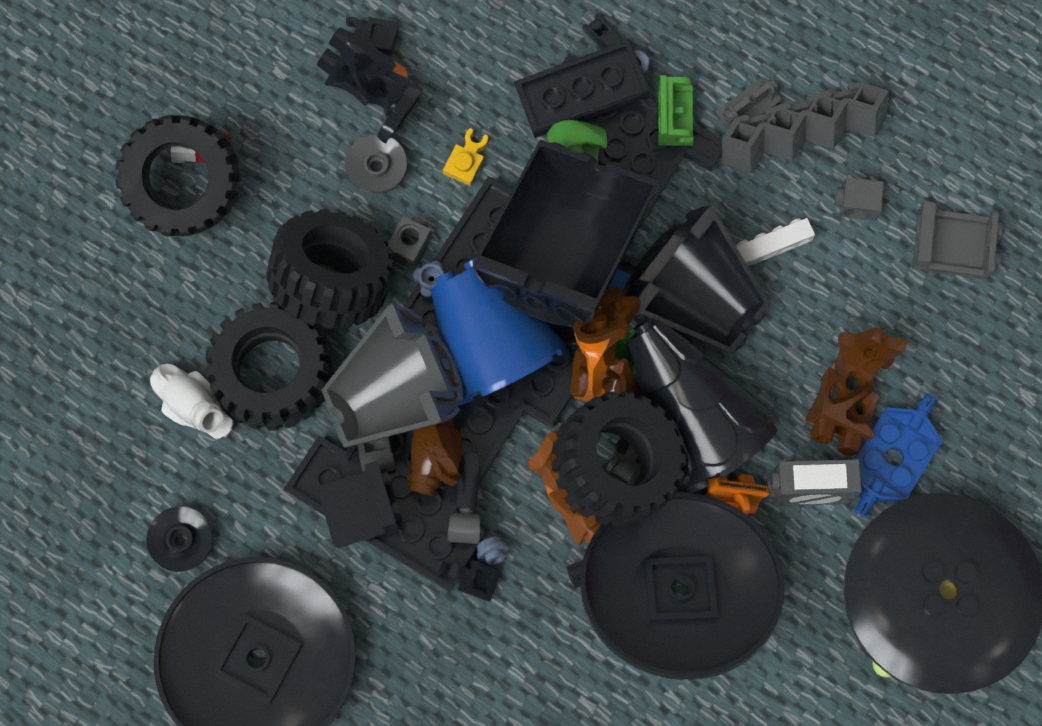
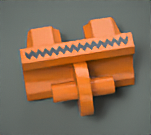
[705,474,770,516]

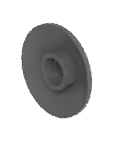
[345,134,407,194]

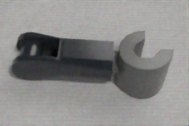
[448,452,480,544]

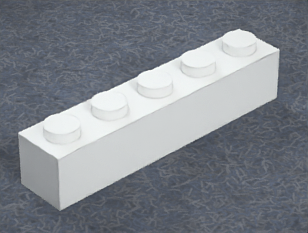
[736,218,815,266]

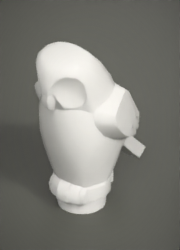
[150,363,234,440]

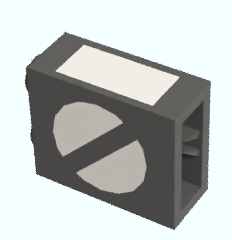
[766,459,861,506]

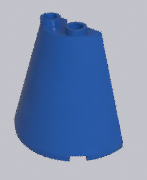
[430,258,568,406]

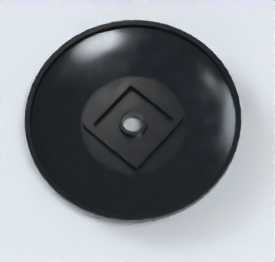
[580,492,785,680]
[843,493,1042,694]
[154,557,356,726]

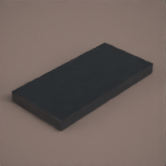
[514,39,651,138]

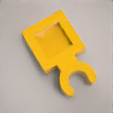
[443,128,488,186]

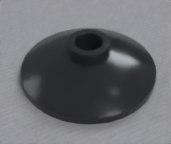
[146,506,213,572]

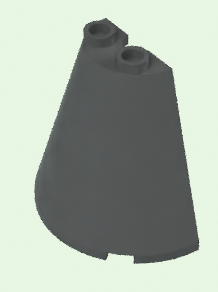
[321,303,463,448]

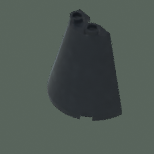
[625,206,771,354]

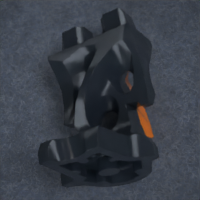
[316,27,423,144]

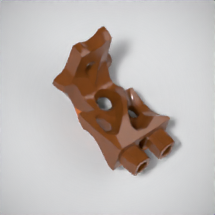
[526,429,602,546]

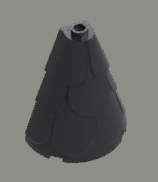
[627,318,780,493]

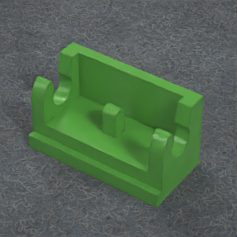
[658,75,693,146]

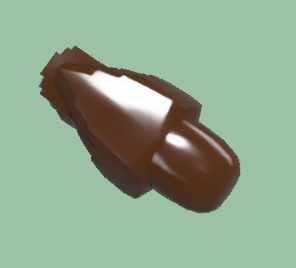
[407,418,463,496]

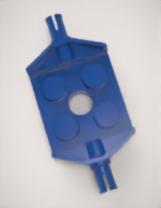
[854,393,943,518]

